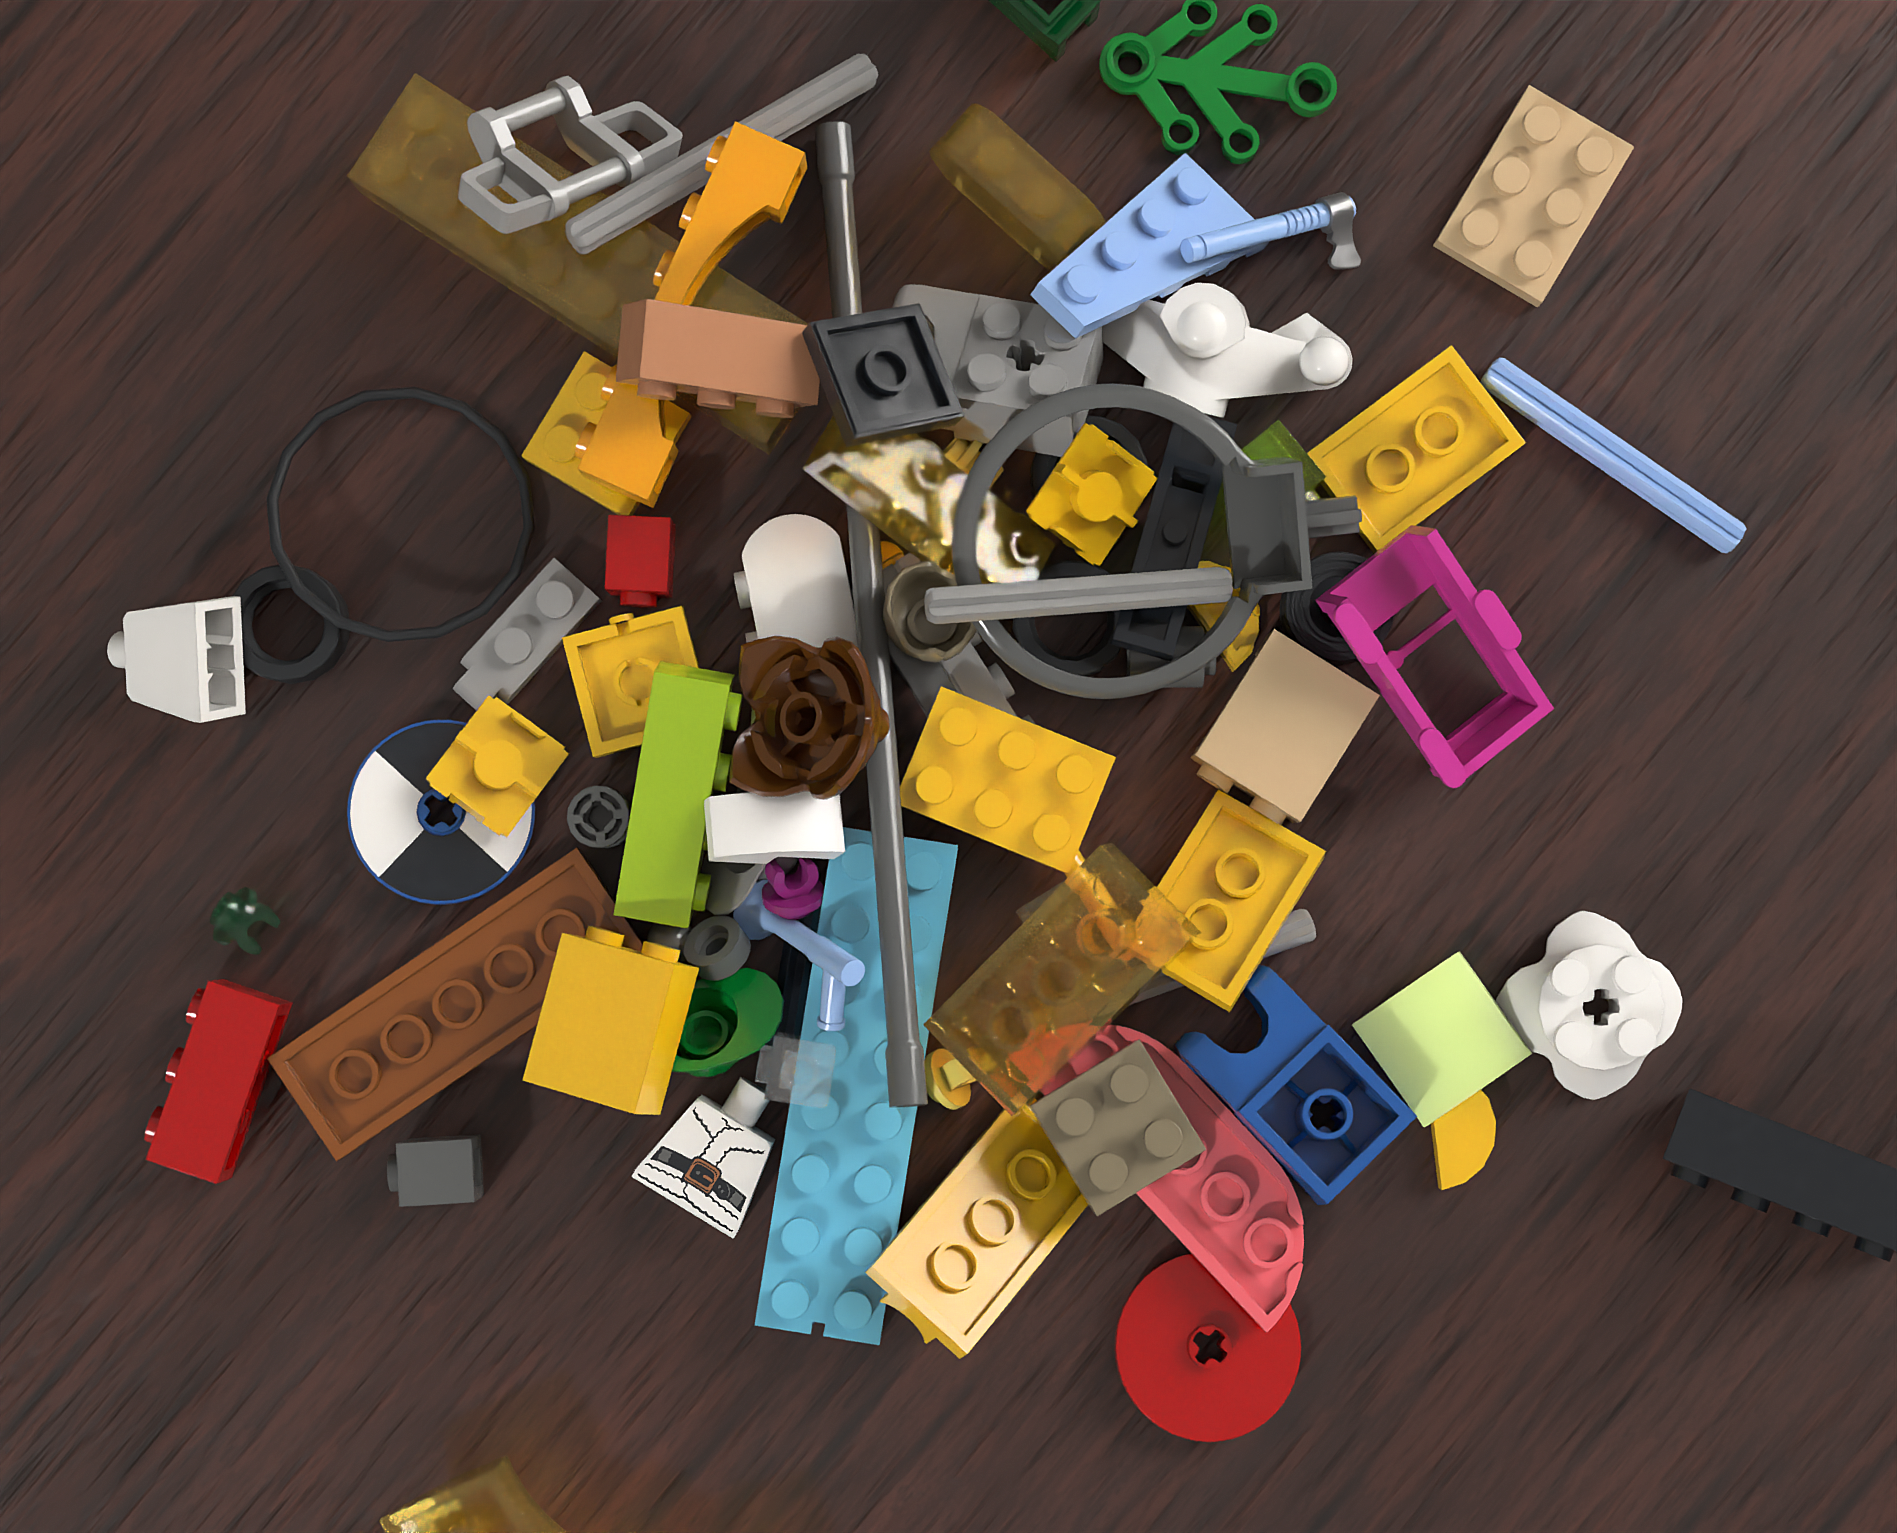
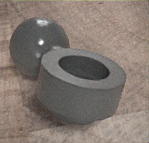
[646,915,751,981]

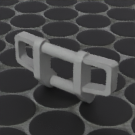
[458,76,683,234]

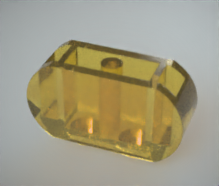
[929,103,1106,271]

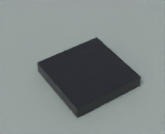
[802,303,964,447]

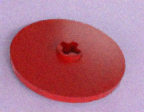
[1114,1253,1301,1442]

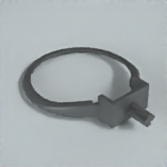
[952,383,1362,699]

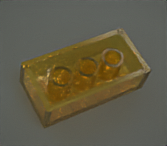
[923,843,1201,1116]

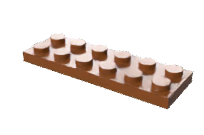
[267,848,643,1162]

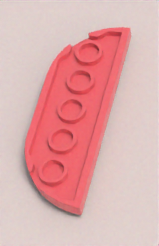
[1008,1023,1304,1333]

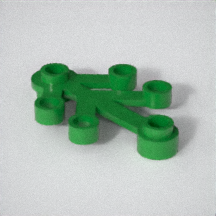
[1099,0,1337,164]

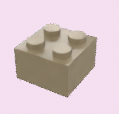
[1029,1039,1207,1216]

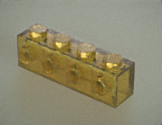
[802,415,1055,584]

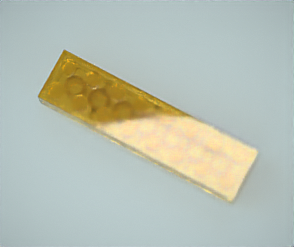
[347,73,808,455]

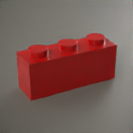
[144,979,293,1184]

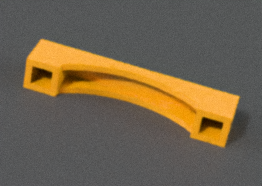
[574,121,807,508]

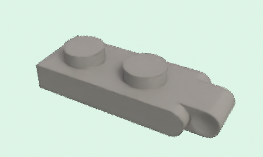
[453,558,602,711]

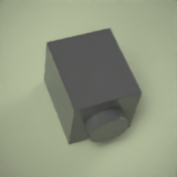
[387,1134,484,1207]

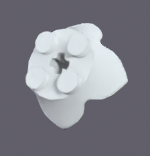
[1496,911,1682,1100]

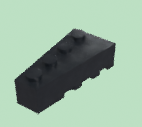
[1662,1088,1897,1262]

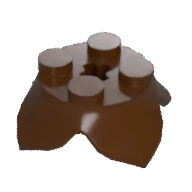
[729,636,890,800]

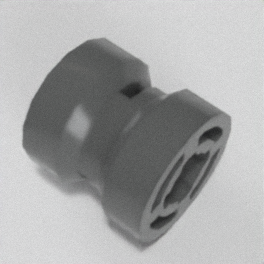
[567,786,632,849]

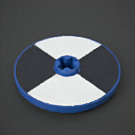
[347,720,535,905]

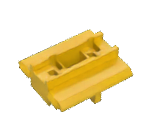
[1026,423,1158,566]
[426,695,569,838]

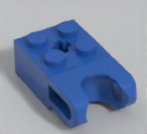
[1173,965,1417,1205]

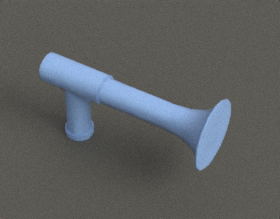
[733,879,865,1031]

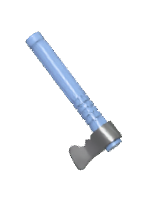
[1180,192,1361,269]

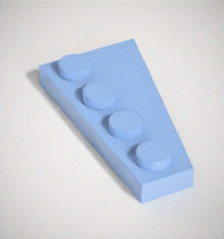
[1030,153,1269,339]

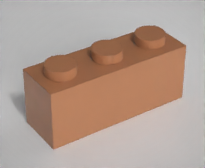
[616,299,820,418]

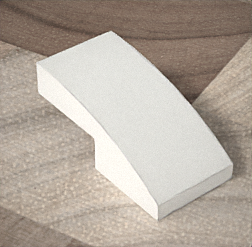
[704,791,845,864]

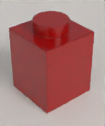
[605,515,676,608]

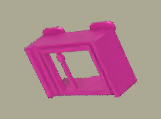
[1315,525,1554,788]

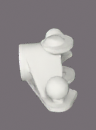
[1102,283,1353,418]

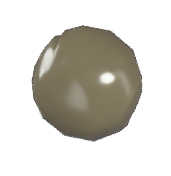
[882,561,976,663]

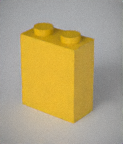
[523,926,699,1115]

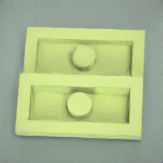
[1352,951,1532,1128]

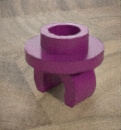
[762,858,824,920]

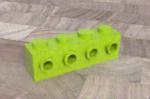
[614,661,743,929]

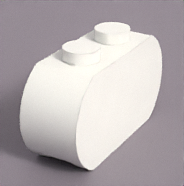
[734,514,857,648]

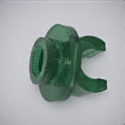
[210,887,280,955]

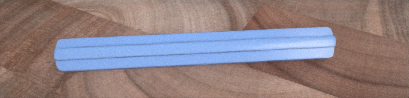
[1481,357,1746,553]

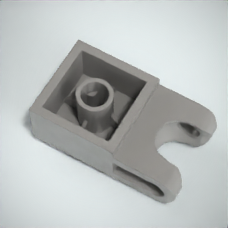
[892,284,1104,457]

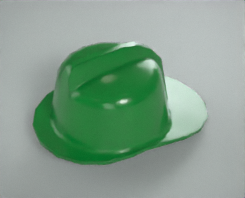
[672,968,784,1077]

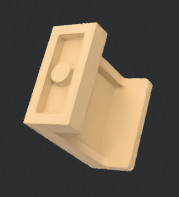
[1190,629,1380,825]

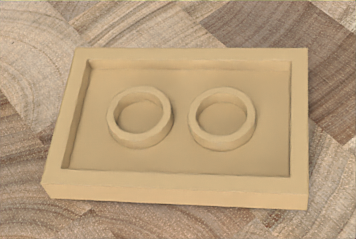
[1433,85,1634,307]

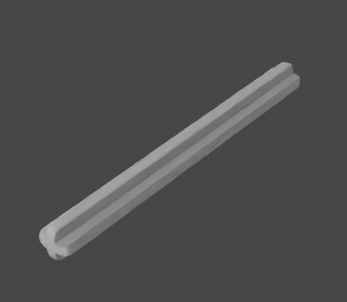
[565,54,878,254]

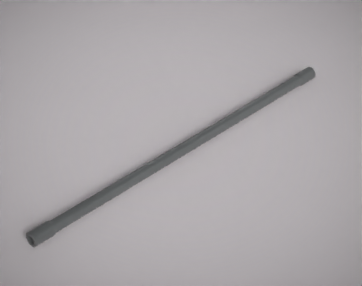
[815,122,928,1108]

